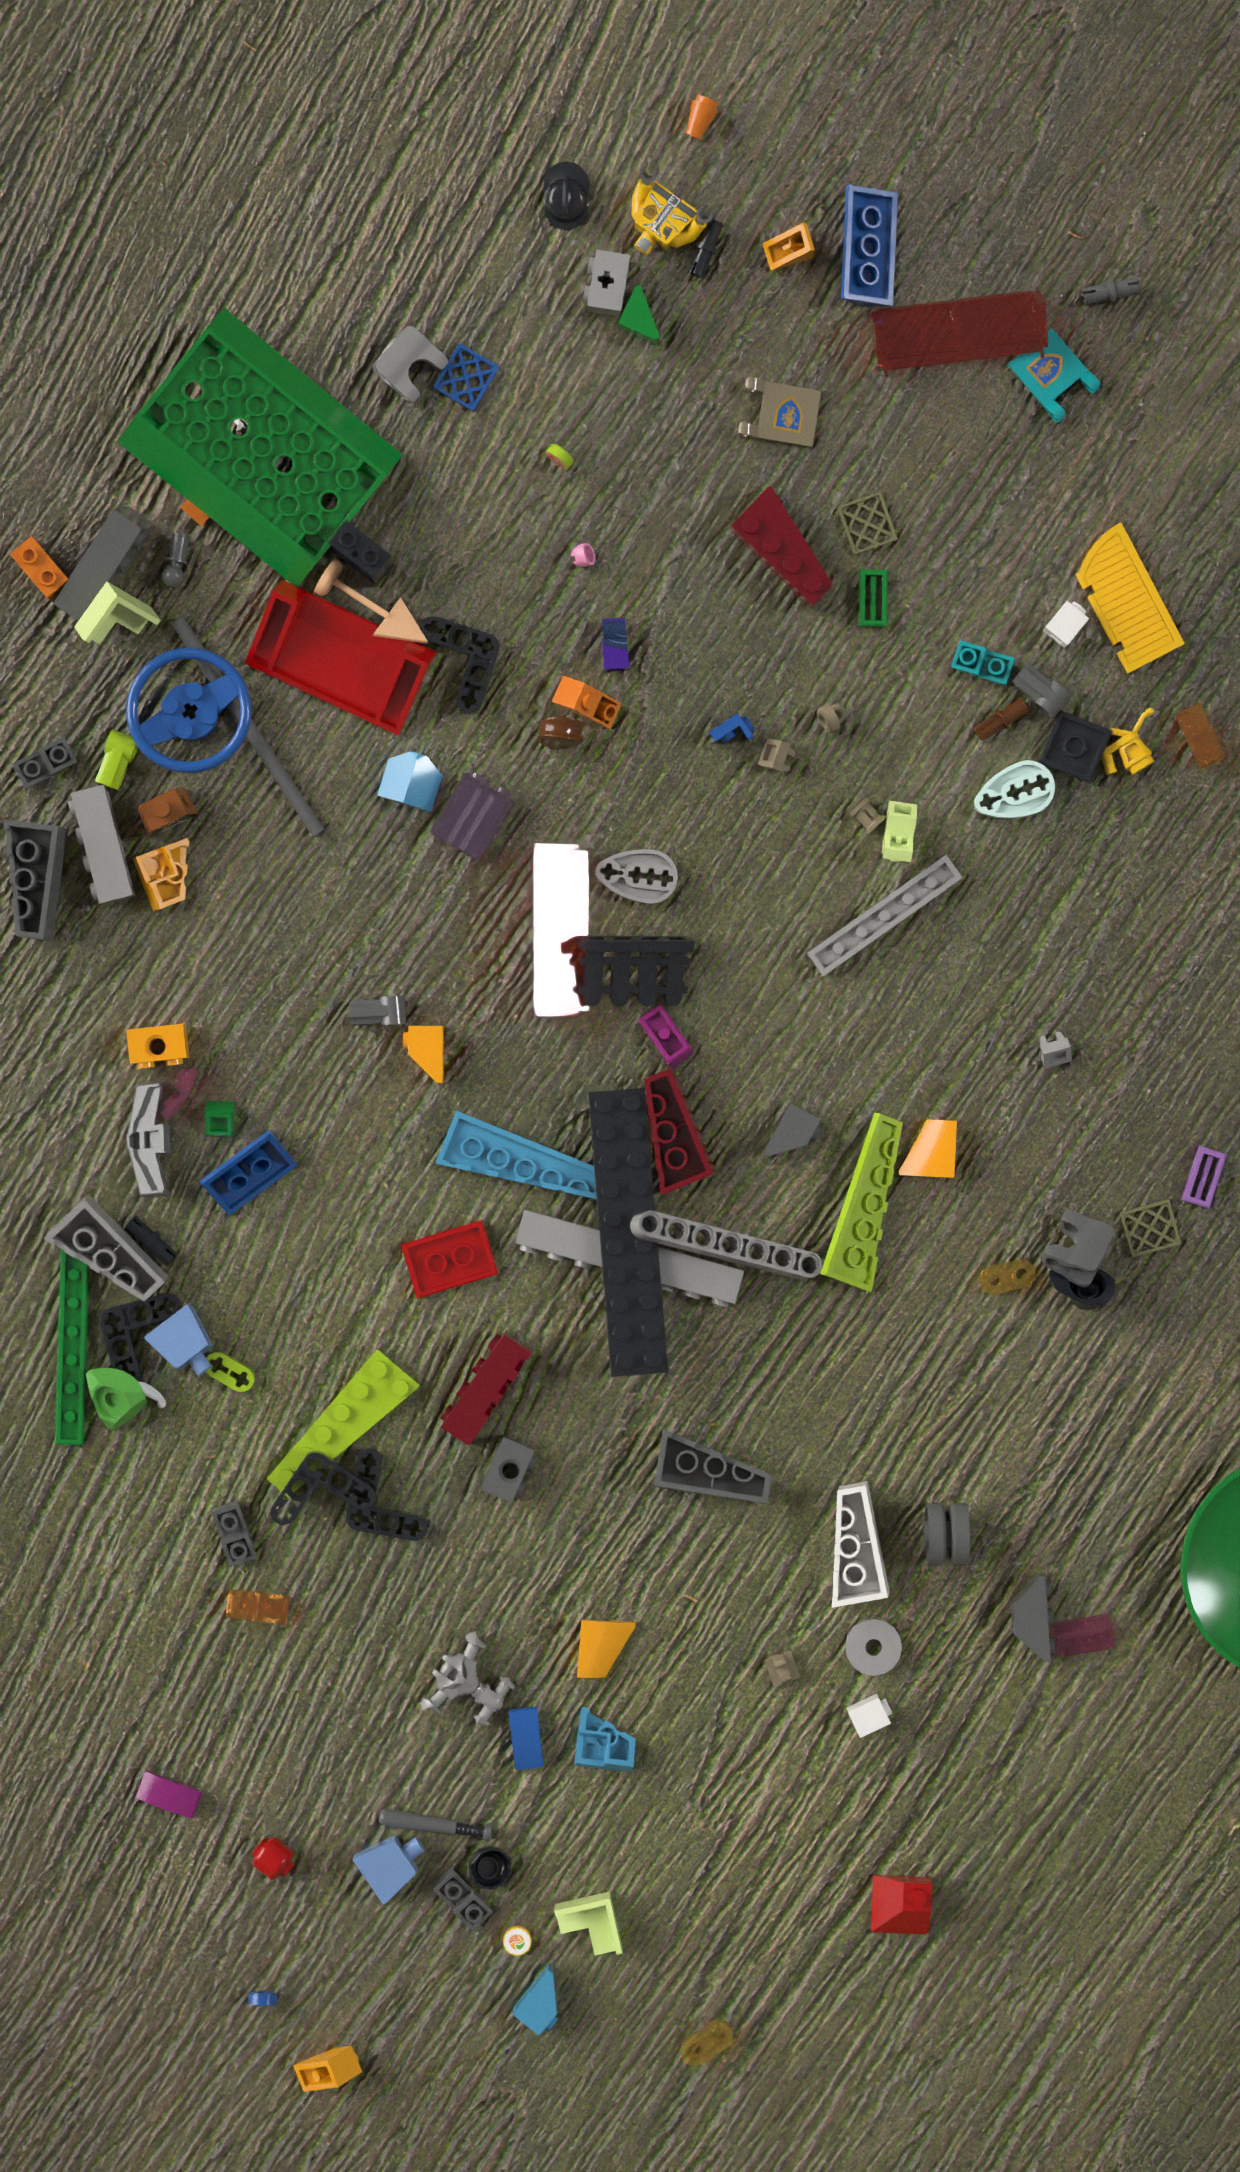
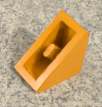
[762,223,815,271]

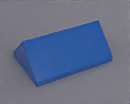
[199,1130,298,1216]

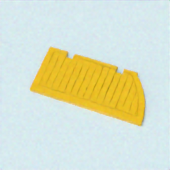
[1075,522,1185,674]

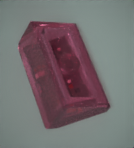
[1053,1614,1115,1658]

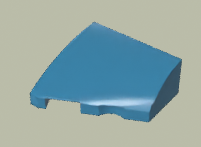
[574,1707,636,1772]

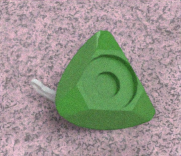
[86,1368,166,1430]

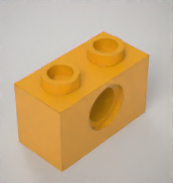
[126,1024,190,1069]

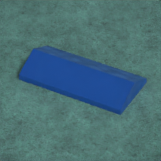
[841,184,898,307]

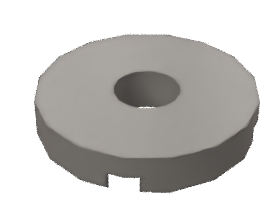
[845,1618,902,1676]

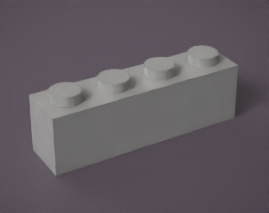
[68,785,136,905]

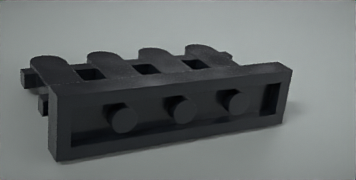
[577,935,695,1006]

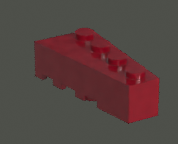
[644,1067,716,1195]

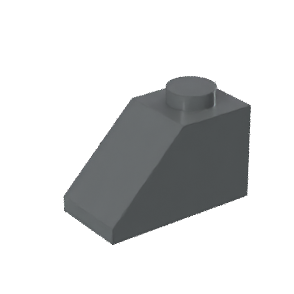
[763,1103,822,1156]

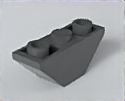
[1010,1573,1055,1662]

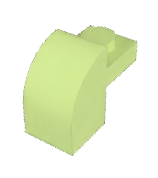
[882,801,917,862]

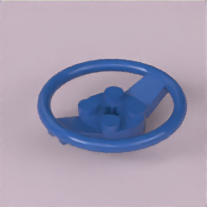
[126,648,252,773]

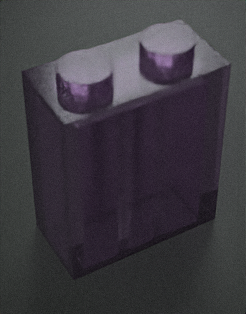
[430,772,514,862]

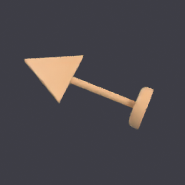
[314,559,428,644]

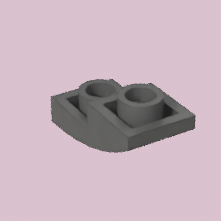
[12,737,77,790]
[211,1500,257,1567]
[432,1867,493,1931]

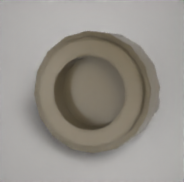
[817,703,846,733]

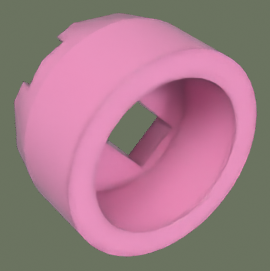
[571,543,595,567]

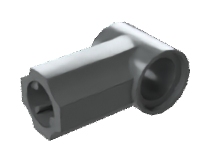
[1011,663,1071,718]
[349,996,406,1026]

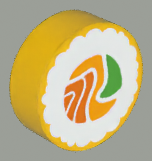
[503,1925,532,1956]

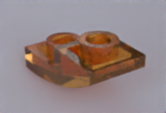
[1174,702,1226,770]
[226,1589,290,1625]

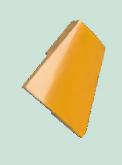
[133,838,189,911]

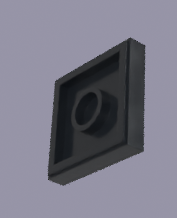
[1038,710,1113,784]

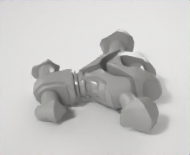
[421,1631,515,1727]

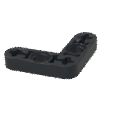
[420,616,500,714]
[100,1293,182,1382]
[346,1448,428,1541]
[271,1451,376,1525]

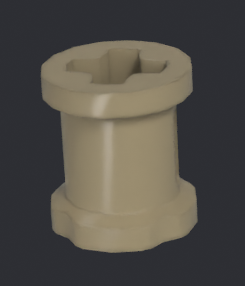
[849,797,886,834]

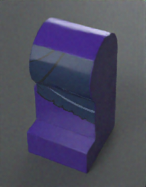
[602,617,629,672]

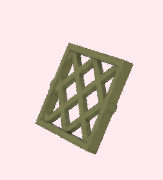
[837,491,898,555]
[1119,1199,1182,1258]

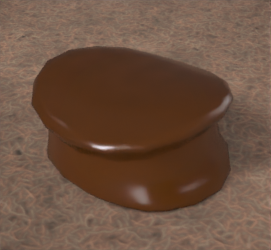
[537,717,584,750]

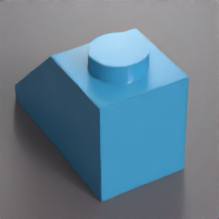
[512,1964,558,2036]

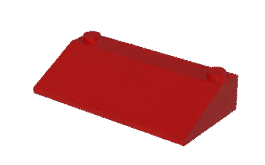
[244,580,436,736]

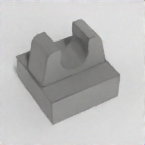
[1040,1032,1072,1069]

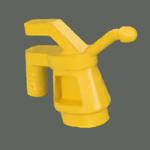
[1102,708,1155,775]

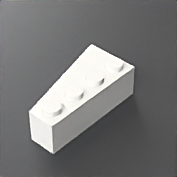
[832,1481,890,1608]

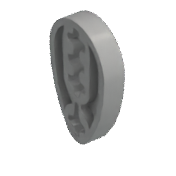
[596,849,678,904]

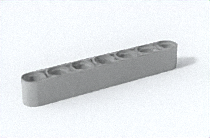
[630,1211,823,1280]

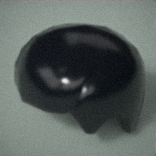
[469,1846,511,1890]

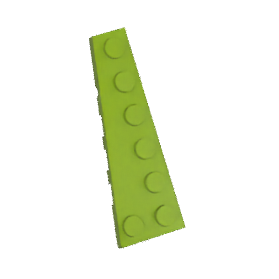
[820,1113,903,1292]
[267,1349,420,1497]

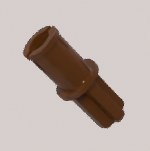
[974,697,1029,741]

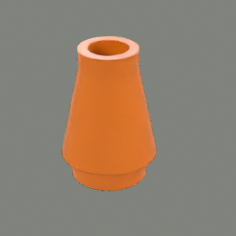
[685,94,719,140]

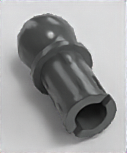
[162,532,190,588]

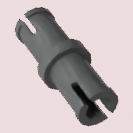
[1082,276,1141,306]

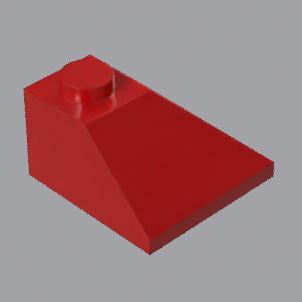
[871,1874,932,1934]

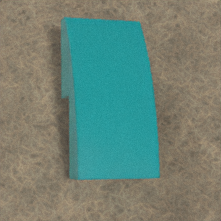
[951,640,1016,687]

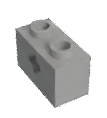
[583,249,630,317]

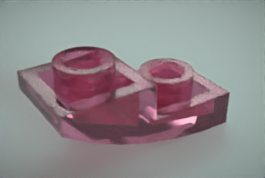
[160,1066,201,1122]

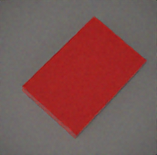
[401,1220,499,1299]

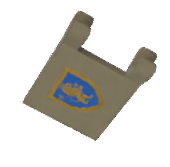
[737,377,821,448]

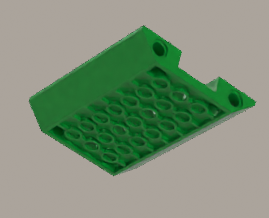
[117,308,403,587]

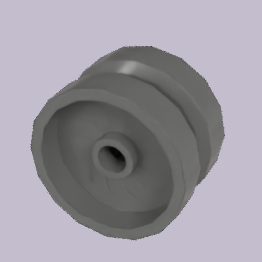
[923,1503,970,1566]

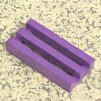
[1181,1146,1227,1209]

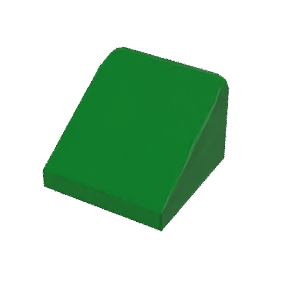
[205,1101,235,1137]

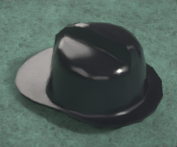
[544,161,589,230]
[1049,1269,1116,1310]

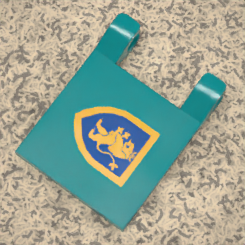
[1008,328,1100,423]

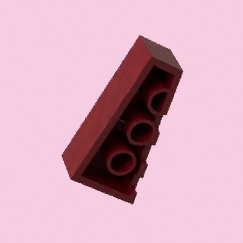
[730,485,833,609]
[440,1331,533,1446]

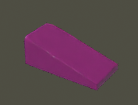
[638,1004,694,1068]

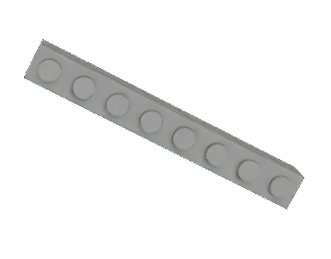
[515,1209,744,1307]

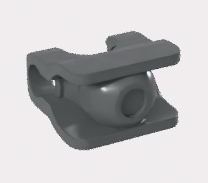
[1041,1211,1115,1287]

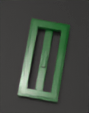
[858,569,888,628]

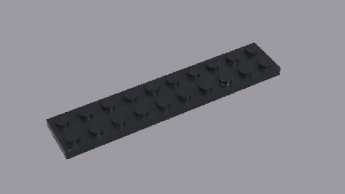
[588,1088,668,1377]

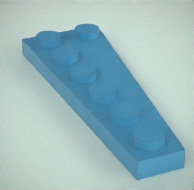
[435,1111,596,1199]

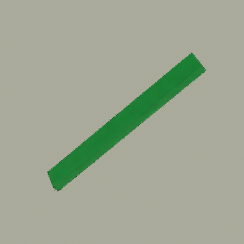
[55,1217,90,1445]

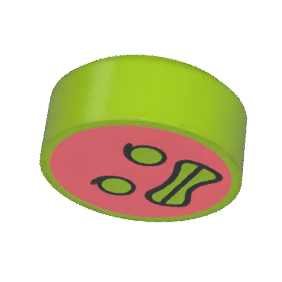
[545,444,574,470]

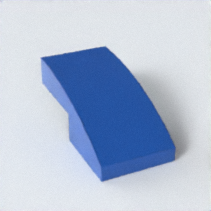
[509,1706,544,1770]

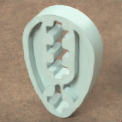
[974,760,1055,819]

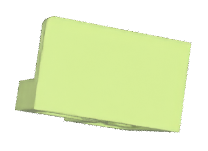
[75,582,161,644]
[554,1892,622,1955]

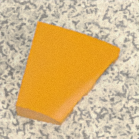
[898,1120,957,1178]
[577,1619,636,1678]

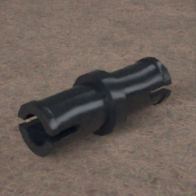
[687,220,724,279]
[124,1215,179,1267]

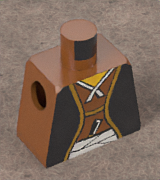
[137,788,198,837]

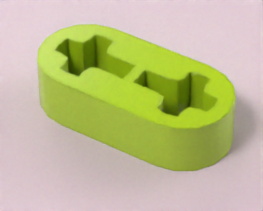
[206,1351,255,1392]

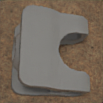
[373,326,449,403]

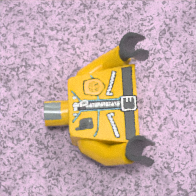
[631,163,717,255]

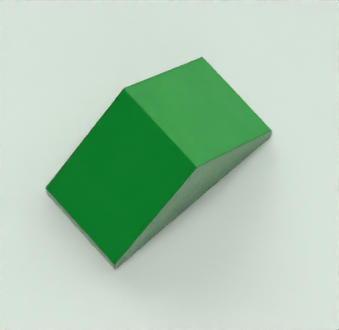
[618,285,660,345]

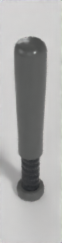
[379,1808,492,1842]

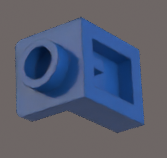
[709,713,755,744]

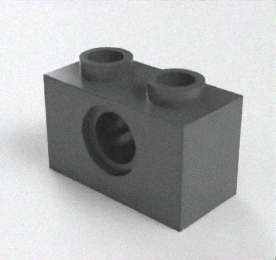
[481,1435,538,1503]

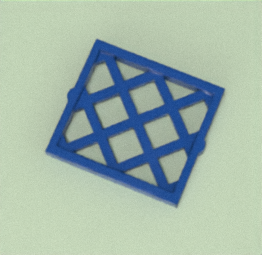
[433,343,499,412]

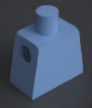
[144,1304,213,1376]
[353,1835,425,1905]

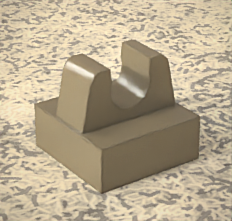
[757,738,795,772]
[764,1649,801,1687]

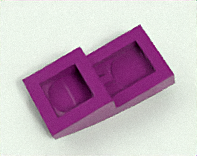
[136,1771,203,1818]

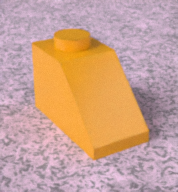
[403,1026,444,1083]
[293,2046,362,2092]

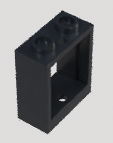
[328,520,395,587]

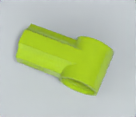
[95,729,138,790]

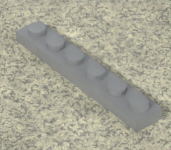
[806,855,962,976]

